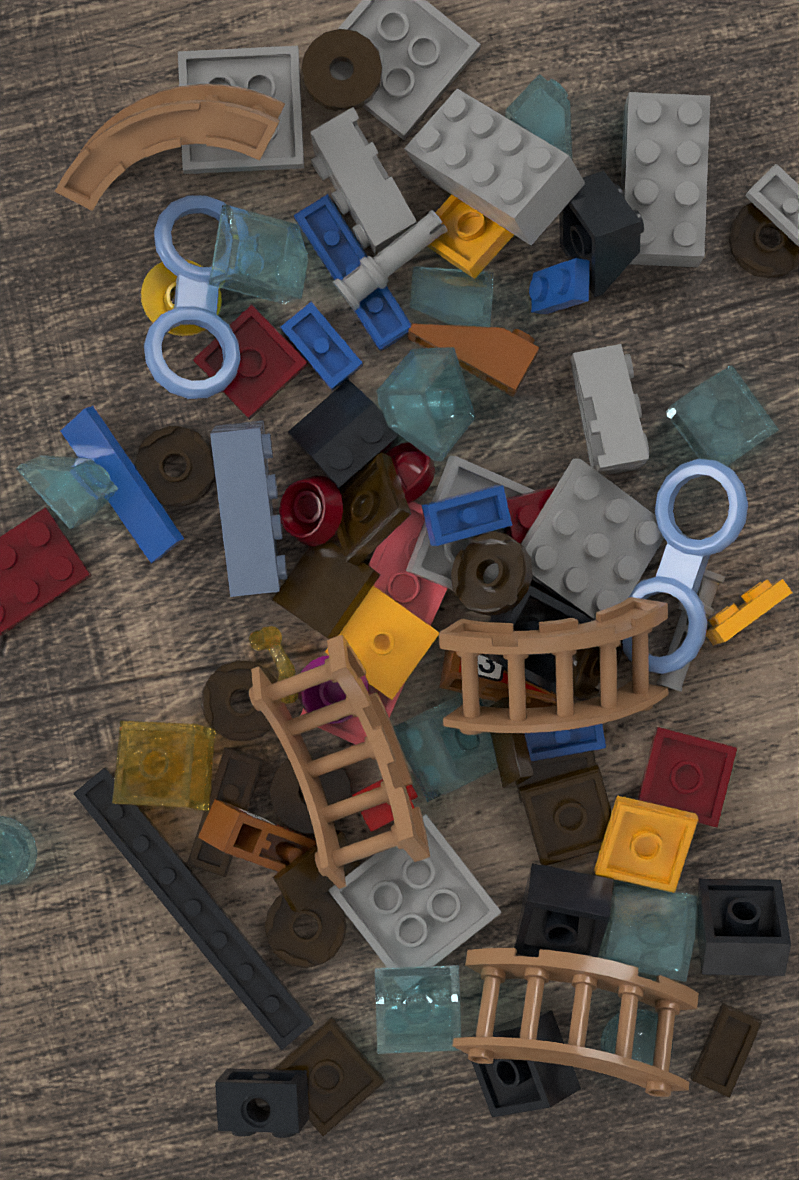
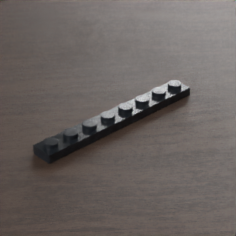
[73,767,314,1050]

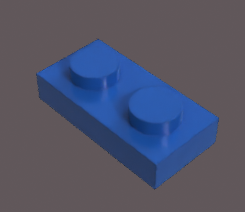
[529,258,590,314]
[280,302,363,391]
[422,485,512,546]
[525,724,606,761]

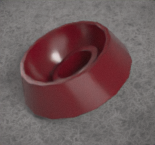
[385,441,435,503]
[279,475,343,546]

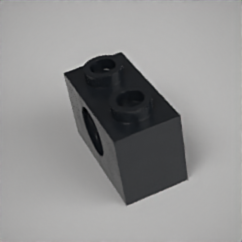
[215,1068,310,1138]

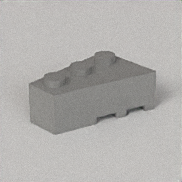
[311,107,417,256]
[570,344,649,476]

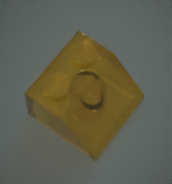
[113,721,215,811]

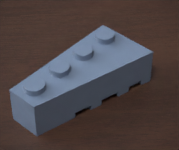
[210,420,287,597]

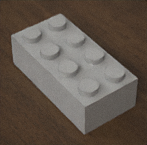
[404,89,585,245]
[621,92,710,267]

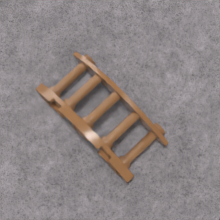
[55,84,285,211]
[439,597,668,735]
[249,635,430,889]
[452,948,699,1097]

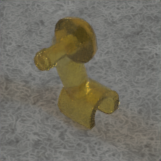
[249,626,304,704]

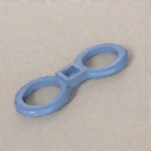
[144,195,249,399]
[623,459,748,674]

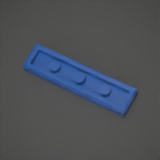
[294,194,412,352]
[60,406,184,563]

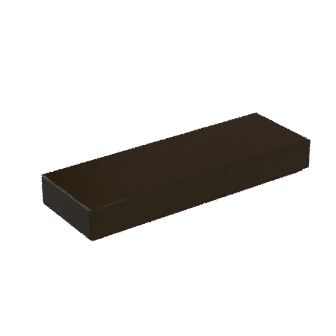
[187,747,264,877]

